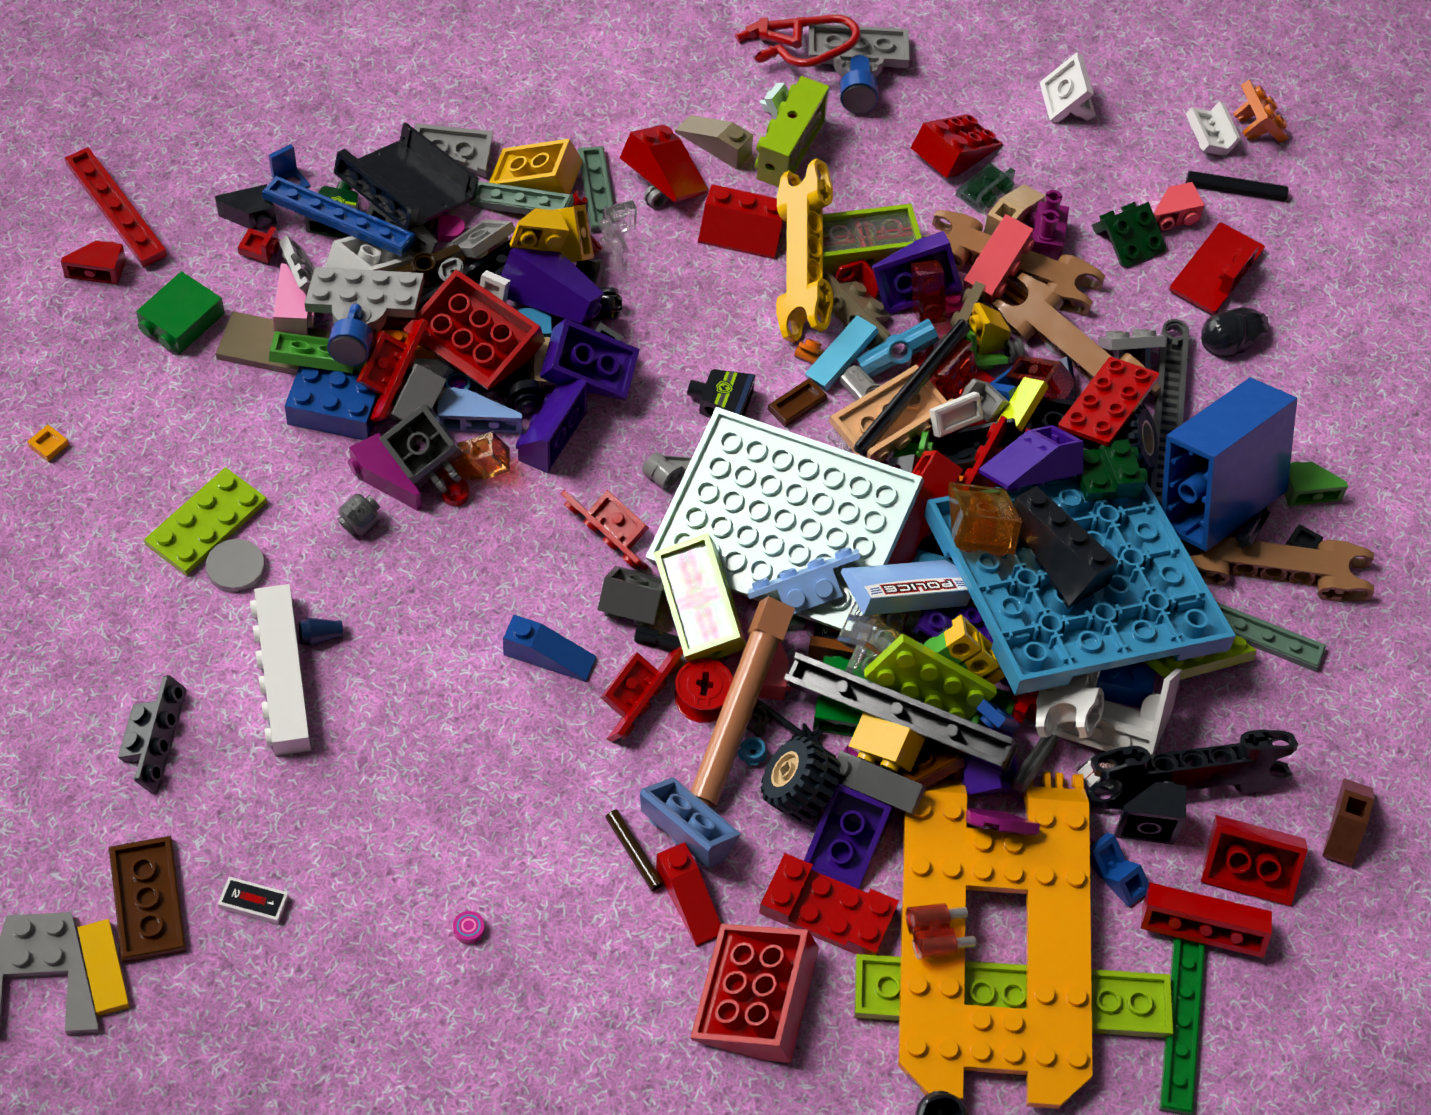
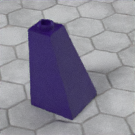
[501,248,604,324]

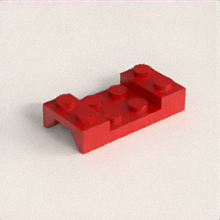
[759,853,899,955]

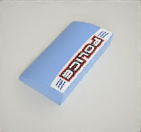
[841,560,971,615]

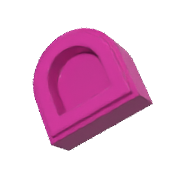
[438,215,465,242]

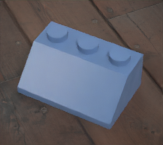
[640,777,741,868]

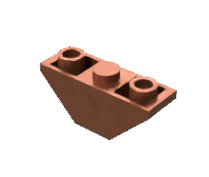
[1322,778,1374,866]

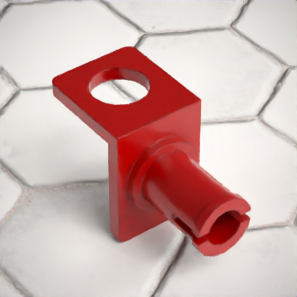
[835,259,880,300]

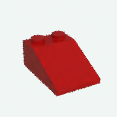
[620,125,708,202]

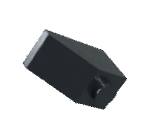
[215,184,277,229]

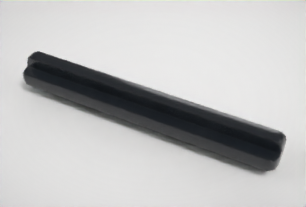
[1186,171,1289,201]

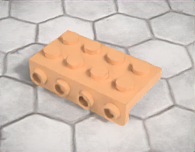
[828,365,954,463]

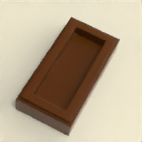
[767,378,827,427]

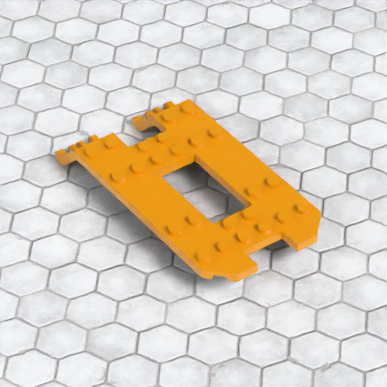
[898,768,1093,1109]

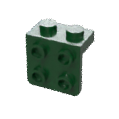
[1092,202,1166,267]

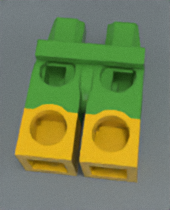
[921,614,1000,677]

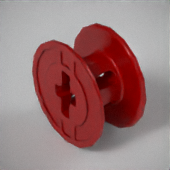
[675,658,733,723]

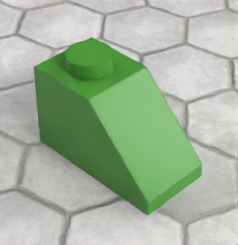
[1284,461,1348,506]

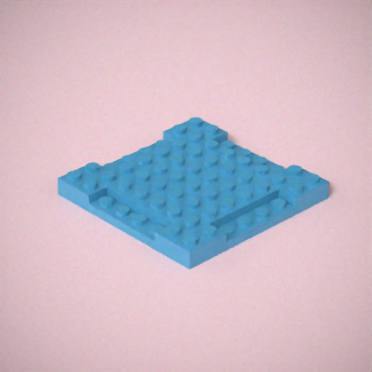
[924,475,1236,695]

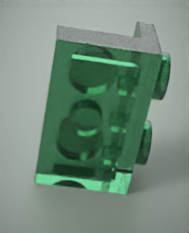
[955,163,1015,213]

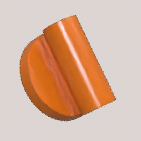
[794,338,825,364]

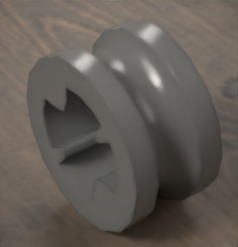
[1004,338,1025,364]

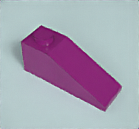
[348,433,422,510]

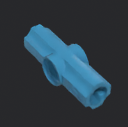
[857,319,940,378]

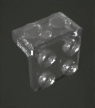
[599,200,637,280]

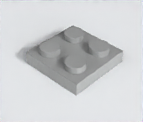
[444,219,515,259]

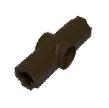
[393,244,466,288]

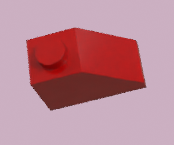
[61,240,126,285]

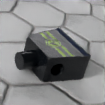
[687,369,756,419]

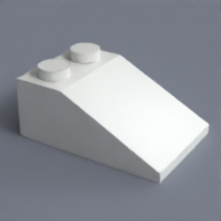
[325,236,413,271]

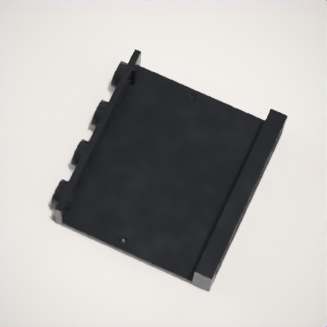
[333,122,479,231]

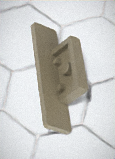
[823,267,891,350]

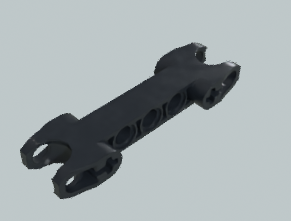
[1087,729,1298,810]

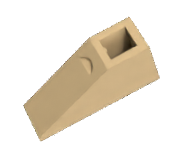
[984,184,1046,235]

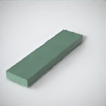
[578,146,617,233]
[468,181,574,215]
[1217,602,1326,672]

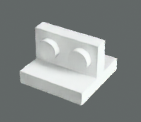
[1040,53,1096,123]

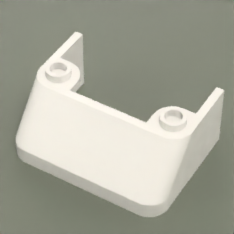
[1052,668,1182,754]

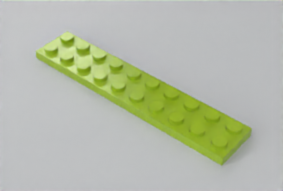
[854,954,1173,1038]

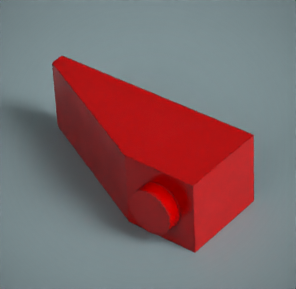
[656,842,721,947]

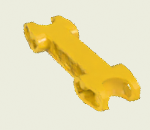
[776,158,833,343]

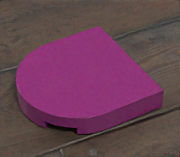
[966,808,1040,836]

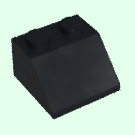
[1114,781,1187,845]

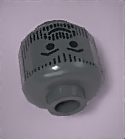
[337,494,381,536]

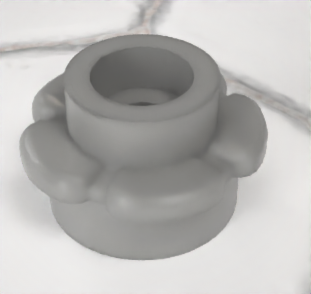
[644,185,669,209]

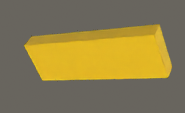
[77,919,130,1016]

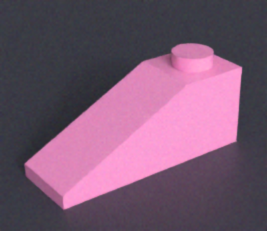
[273,263,315,336]

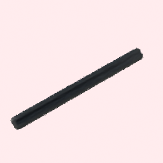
[853,319,971,456]

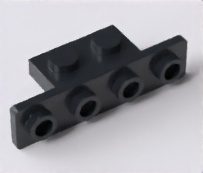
[910,418,1019,472]
[118,675,186,794]

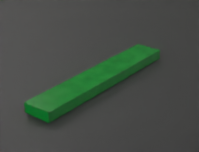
[1159,936,1205,1115]

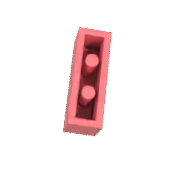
[964,214,1035,304]

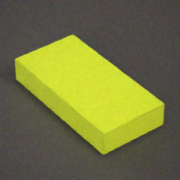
[998,377,1049,432]

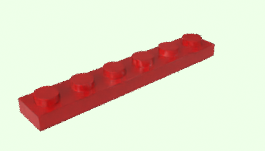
[65,147,167,268]

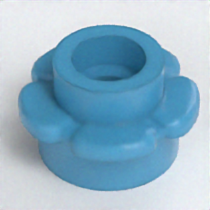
[738,737,768,766]

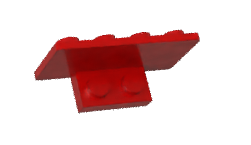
[1169,222,1265,315]
[1059,357,1159,446]

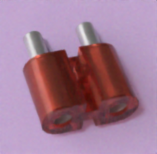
[906,903,976,960]

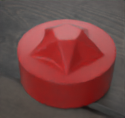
[441,478,470,506]

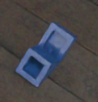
[1090,833,1149,907]

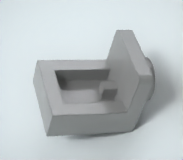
[960,379,1009,423]

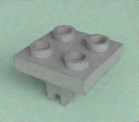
[1098,329,1165,369]

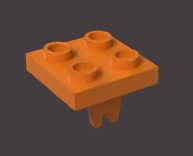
[1233,80,1289,143]

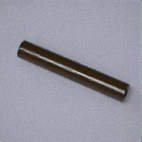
[605,809,664,892]

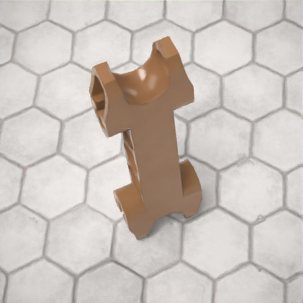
[922,210,1105,315]
[992,273,1161,397]
[1180,534,1374,602]

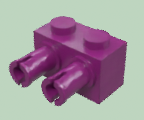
[1028,190,1069,261]

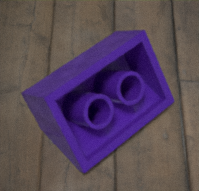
[516,379,587,473]

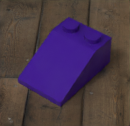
[872,231,963,314]
[539,318,640,400]
[804,783,895,889]

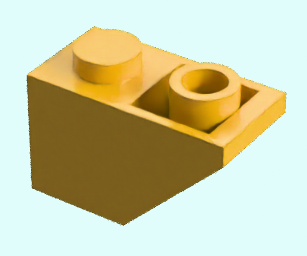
[510,208,569,252]
[969,302,1011,355]

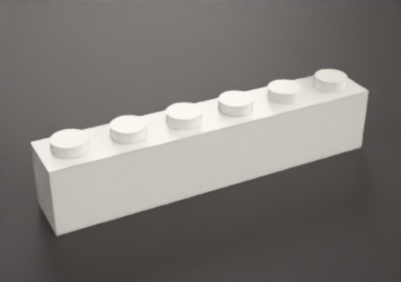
[250,584,311,756]

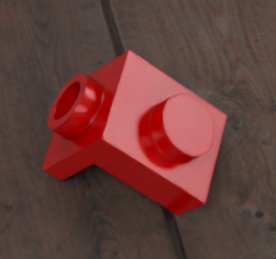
[237,226,280,263]

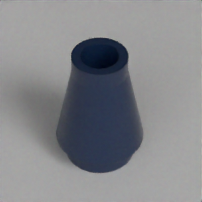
[299,617,343,646]

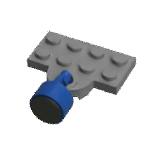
[808,24,910,113]
[304,267,425,366]

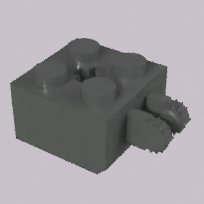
[379,404,464,493]

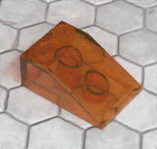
[948,482,1022,556]

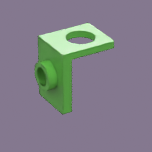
[965,330,1008,369]

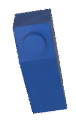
[503,615,597,682]

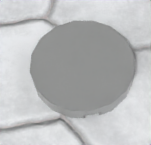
[206,539,265,593]

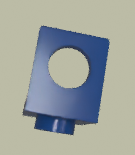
[269,144,310,188]

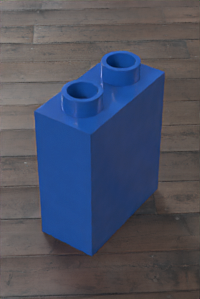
[1162,377,1297,551]

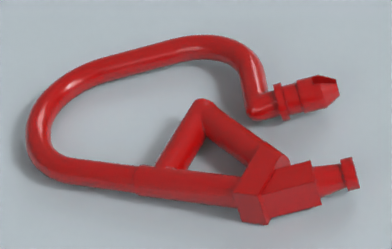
[735,14,861,68]

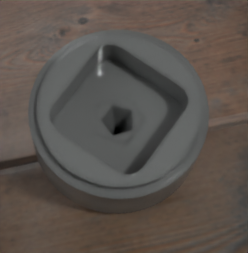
[438,257,467,282]

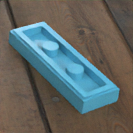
[805,315,879,391]

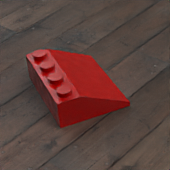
[403,269,545,390]
[690,924,819,1063]

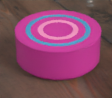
[453,911,485,944]

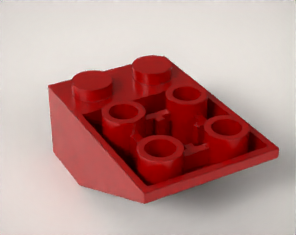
[910,114,1003,178]

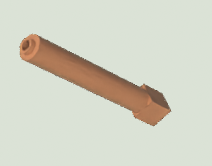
[690,596,795,807]

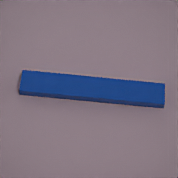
[262,176,415,257]

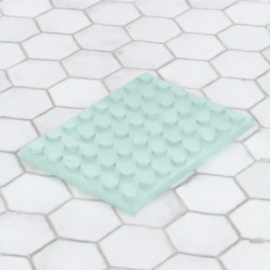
[646,407,924,636]

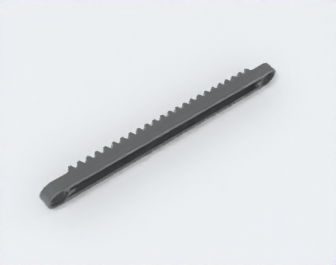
[1148,319,1189,507]

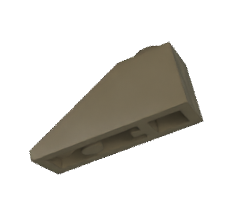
[675,115,753,169]

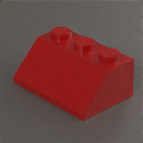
[698,184,785,259]
[1201,815,1308,906]

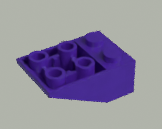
[979,425,1083,491]

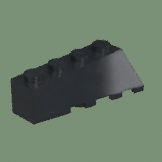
[1008,486,1118,609]

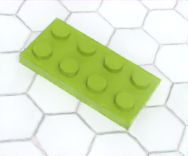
[144,467,268,576]
[864,633,997,720]

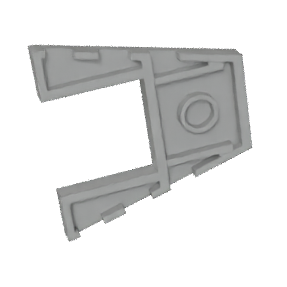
[0,912,100,1039]

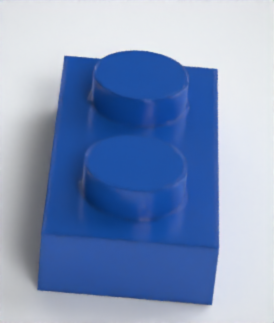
[976,699,1021,733]

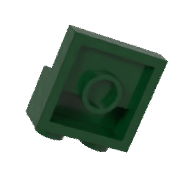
[1076,439,1148,501]

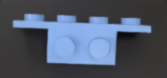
[747,547,860,614]

